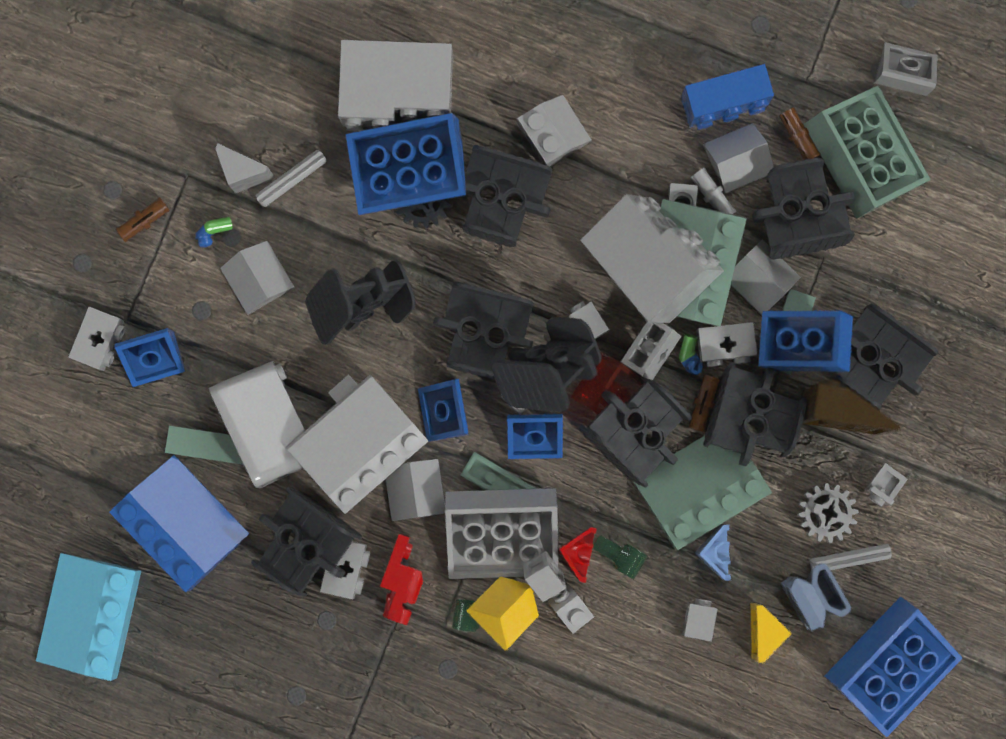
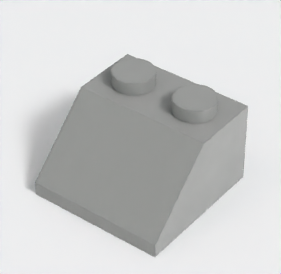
[517,95,592,167]

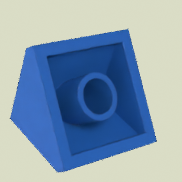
[114,328,185,387]
[418,379,469,442]
[507,414,563,459]

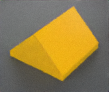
[466,577,539,651]
[750,603,791,662]

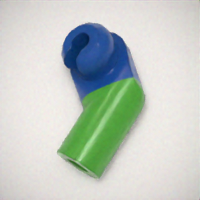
[195,217,232,248]
[679,334,703,375]

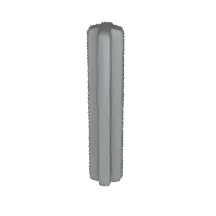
[255,150,327,207]
[810,544,892,570]

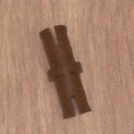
[779,107,820,160]
[115,197,170,242]
[688,375,720,432]

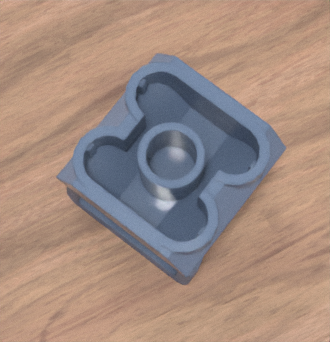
[781,563,851,631]

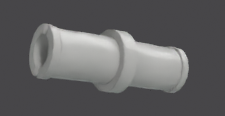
[690,168,736,214]

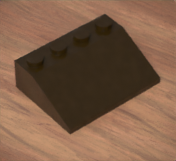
[802,380,901,435]

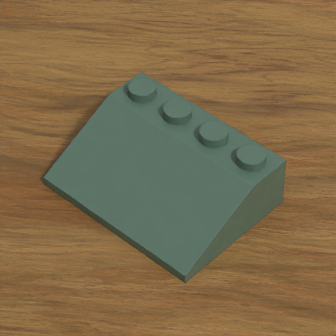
[804,86,931,219]
[660,199,746,326]
[634,435,772,550]

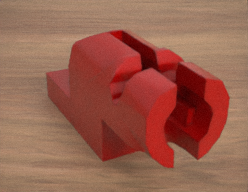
[380,534,423,625]

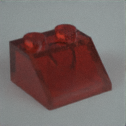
[571,352,643,423]

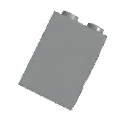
[338,40,453,132]
[581,194,724,323]

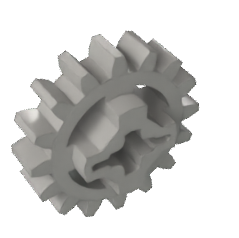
[797,483,859,543]

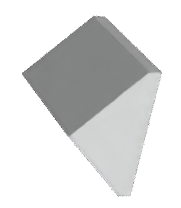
[875,42,937,96]
[703,123,774,194]
[215,143,274,193]
[731,239,801,316]
[220,241,295,315]
[386,459,445,521]

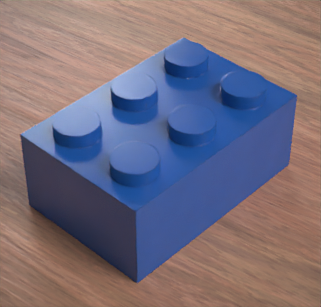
[681,64,774,130]
[759,311,853,372]

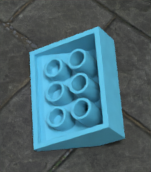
[36,553,142,681]

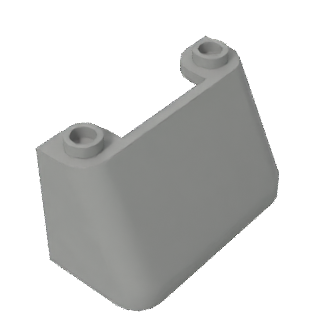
[209,361,305,488]

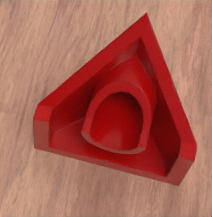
[558,527,597,583]

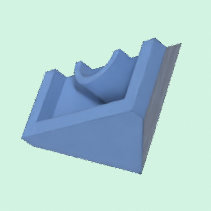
[695,525,731,581]

